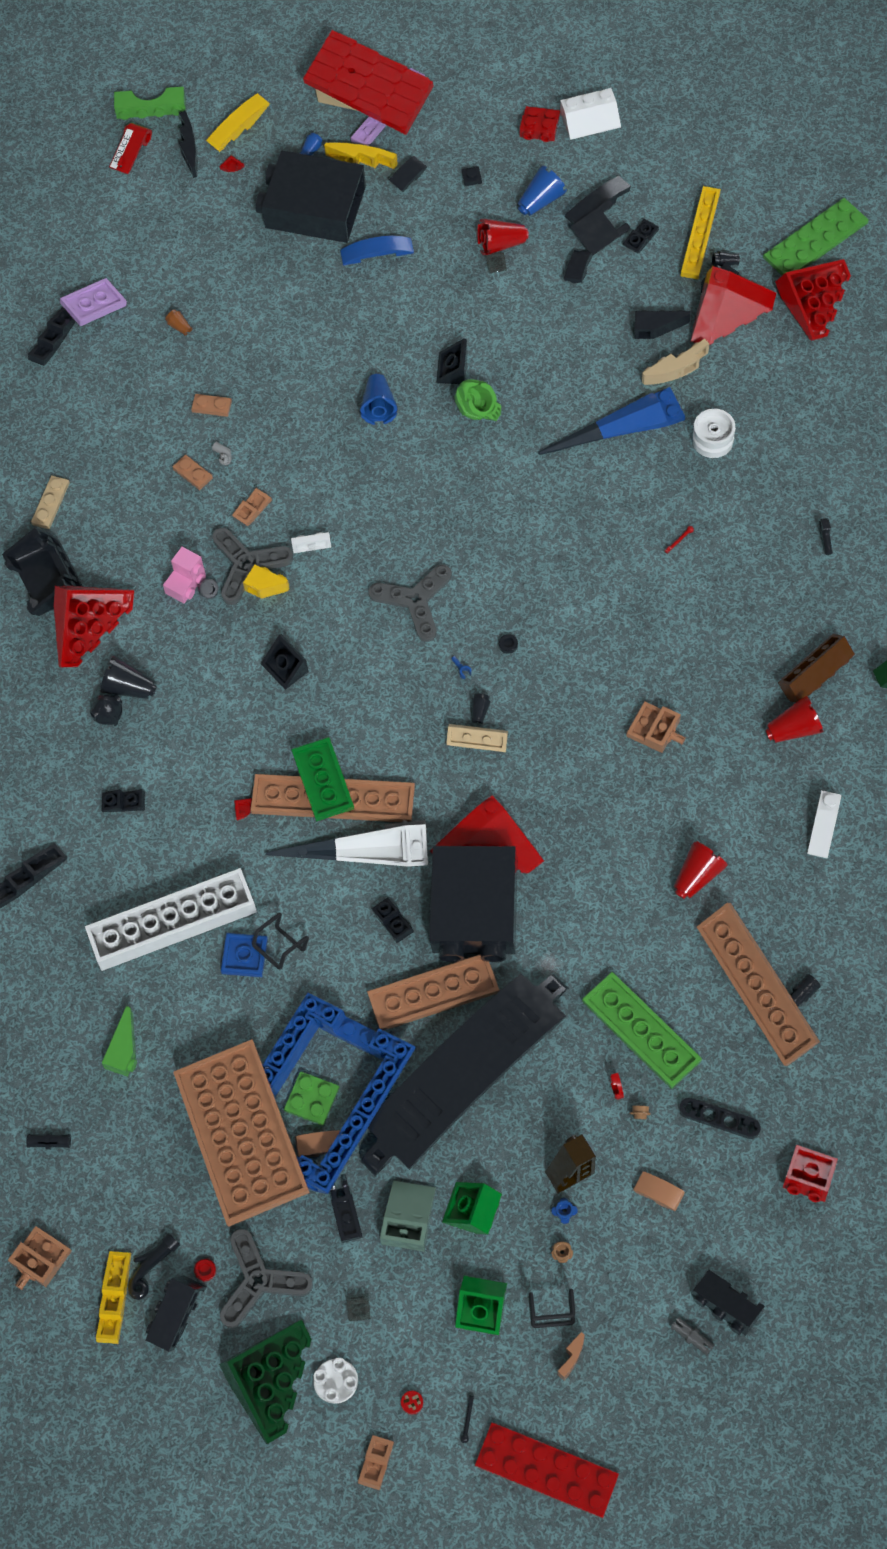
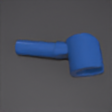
[451,656,471,679]

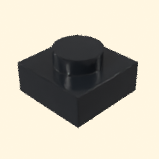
[461,166,482,186]

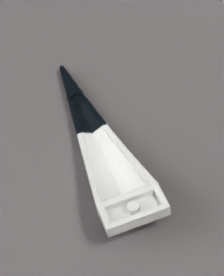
[266,824,428,866]

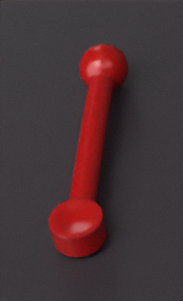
[664,526,694,554]

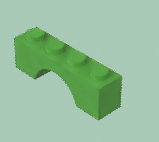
[114,87,186,120]

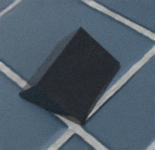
[436,338,468,384]
[261,634,309,690]

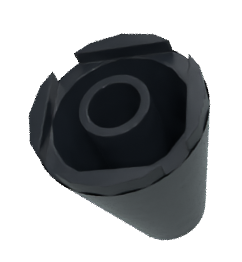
[100,655,157,699]

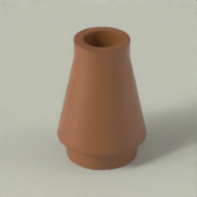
[165,309,192,336]

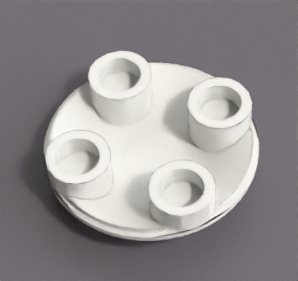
[314,1358,358,1404]

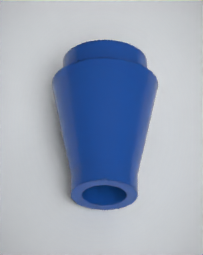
[299,133,323,156]

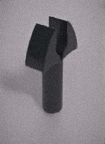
[819,518,833,555]

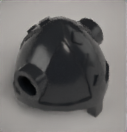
[90,694,123,726]

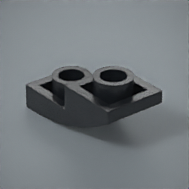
[389,156,427,192]
[623,219,659,254]
[564,250,592,283]
[101,789,145,812]
[371,897,414,943]

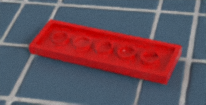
[475,1422,619,1519]

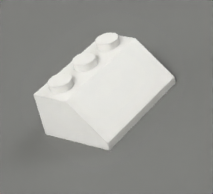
[560,88,621,140]

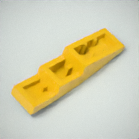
[206,93,270,152]
[324,143,398,169]
[96,1251,131,1344]

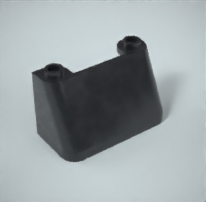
[2,527,83,616]

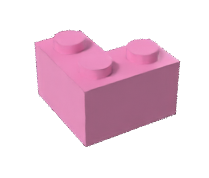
[163,547,206,604]

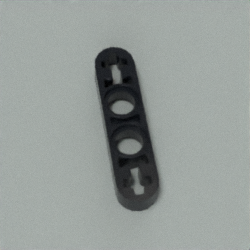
[679,1098,761,1139]

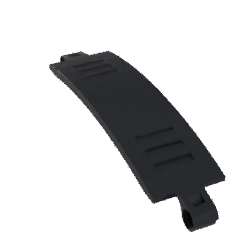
[361,974,569,1177]

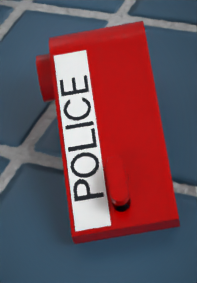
[109,123,152,174]

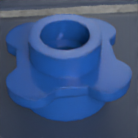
[551,1198,578,1224]

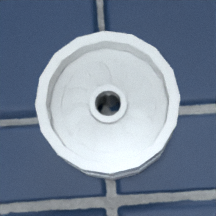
[692,409,736,458]

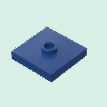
[221,933,268,978]

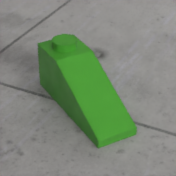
[102,1006,137,1077]

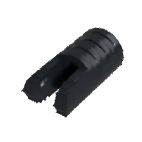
[790,974,821,1007]

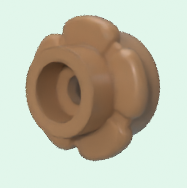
[630,1106,651,1119]
[551,1242,573,1263]

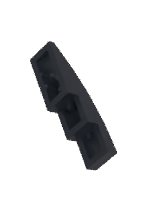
[179,111,198,178]
[565,176,631,224]
[28,307,76,366]
[0,844,67,908]

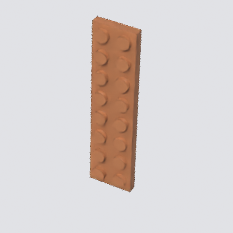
[251,774,415,822]
[697,903,820,1066]

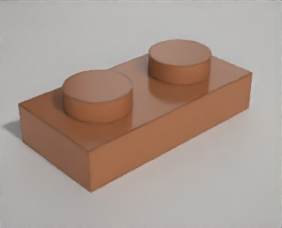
[191,394,232,417]
[172,455,213,490]

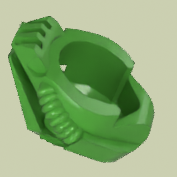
[454,379,501,421]

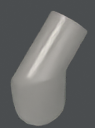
[212,442,232,465]

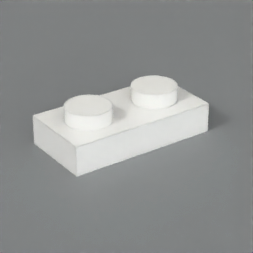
[291,532,331,553]

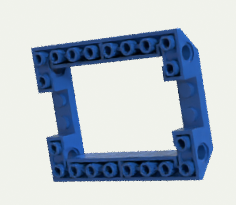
[263,993,416,1194]

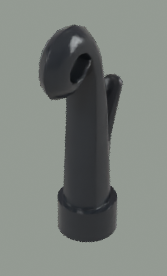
[128,1233,180,1300]

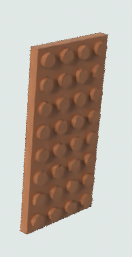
[173,1039,310,1227]

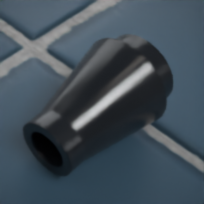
[712,250,740,267]
[471,693,491,724]

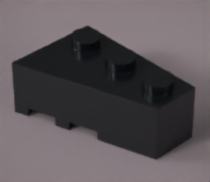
[692,1270,765,1336]
[145,1275,207,1352]

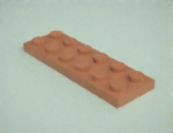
[367,955,499,1031]

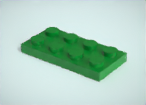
[291,737,354,822]

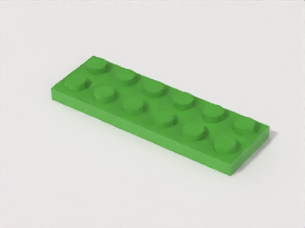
[763,198,869,275]
[582,972,702,1089]

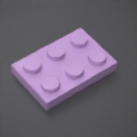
[60,278,126,326]

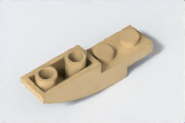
[642,339,709,385]

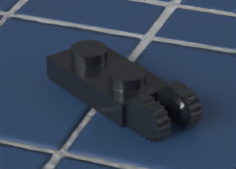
[330,1180,363,1243]

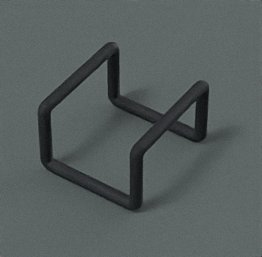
[252,912,309,970]
[529,1289,576,1328]

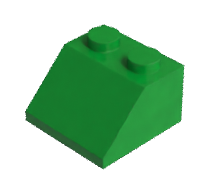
[442,1182,502,1235]
[455,1276,507,1335]

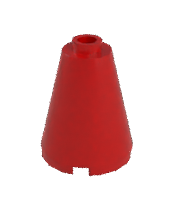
[477,218,529,255]
[765,696,824,743]
[674,841,728,899]

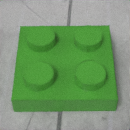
[284,1071,340,1126]

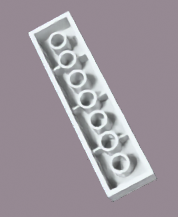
[85,868,257,971]

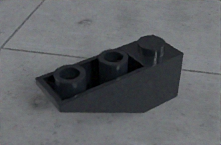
[635,310,691,339]

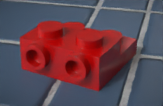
[520,106,560,142]
[783,1145,838,1202]

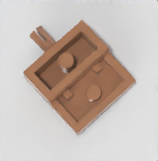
[626,701,686,753]
[8,1226,72,1290]

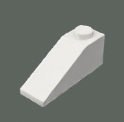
[807,790,841,858]

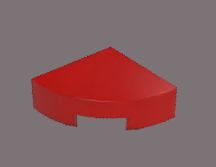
[219,156,245,172]
[234,798,252,820]
[610,1073,624,1100]

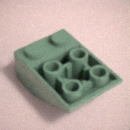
[380,1181,436,1252]

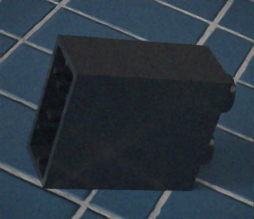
[256,150,366,243]
[429,846,518,962]

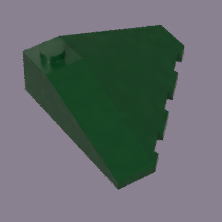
[219,1319,312,1444]

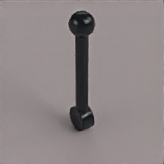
[460,1395,474,1443]

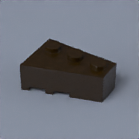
[545,1134,596,1194]

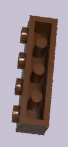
[778,634,855,703]

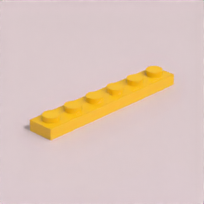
[681,186,721,280]

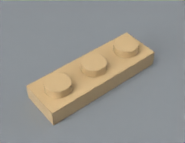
[31,475,70,529]
[447,724,508,752]

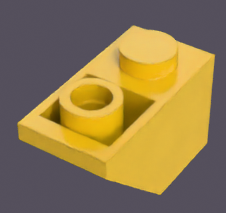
[243,565,290,599]

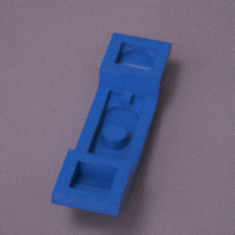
[340,236,414,265]

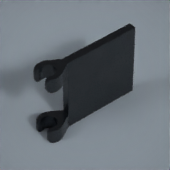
[570,199,630,256]

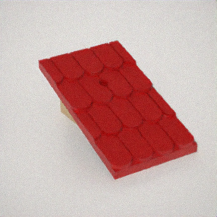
[303,30,434,135]

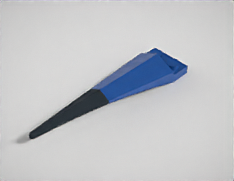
[538,387,685,455]

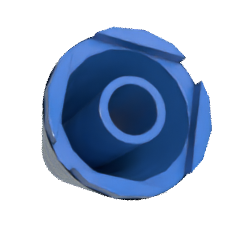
[518,166,567,216]
[360,374,397,425]

